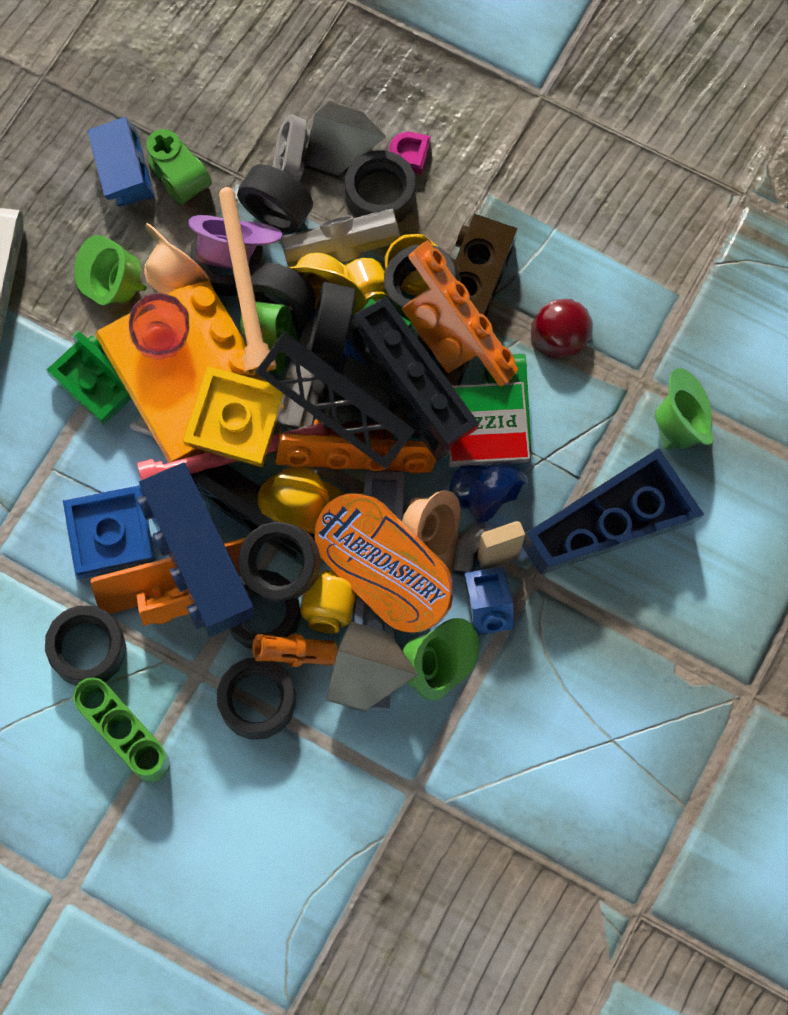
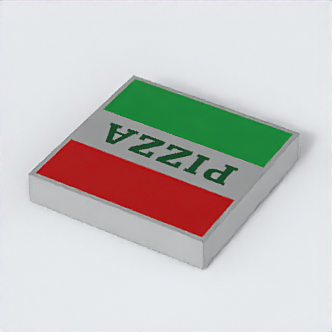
[448,382,530,467]

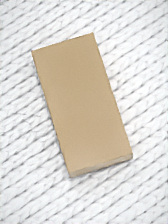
[477,521,525,570]

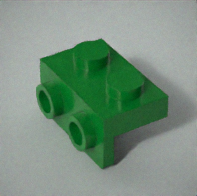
[46,330,132,426]

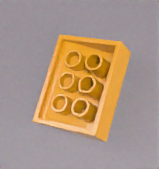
[95,280,284,463]

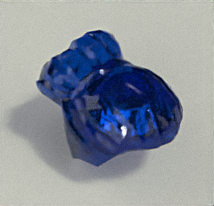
[448,465,529,523]

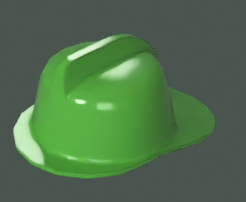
[74,235,147,306]
[655,368,713,450]
[403,618,480,701]

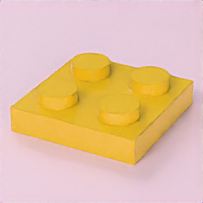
[183,366,285,467]

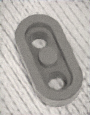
[272,114,310,182]

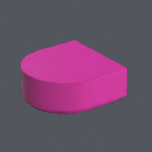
[390,132,431,175]

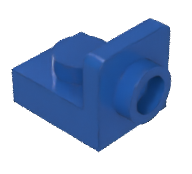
[465,567,514,635]

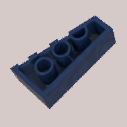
[522,448,704,574]
[136,462,255,638]

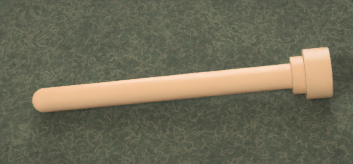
[219,187,276,375]

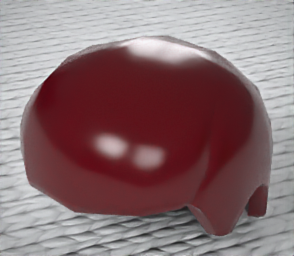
[531,299,593,359]

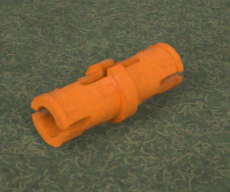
[252,634,338,667]

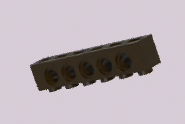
[393,213,518,440]

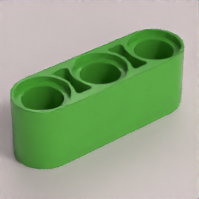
[73,678,170,782]

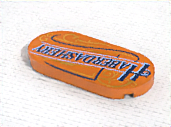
[315,494,453,632]

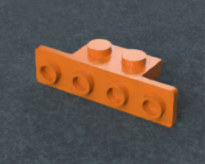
[402,240,518,387]
[275,420,436,473]
[90,538,246,626]

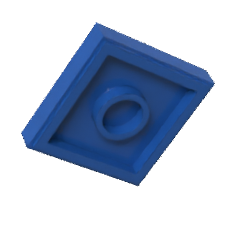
[63,485,156,579]

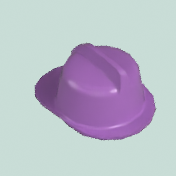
[188,215,283,269]

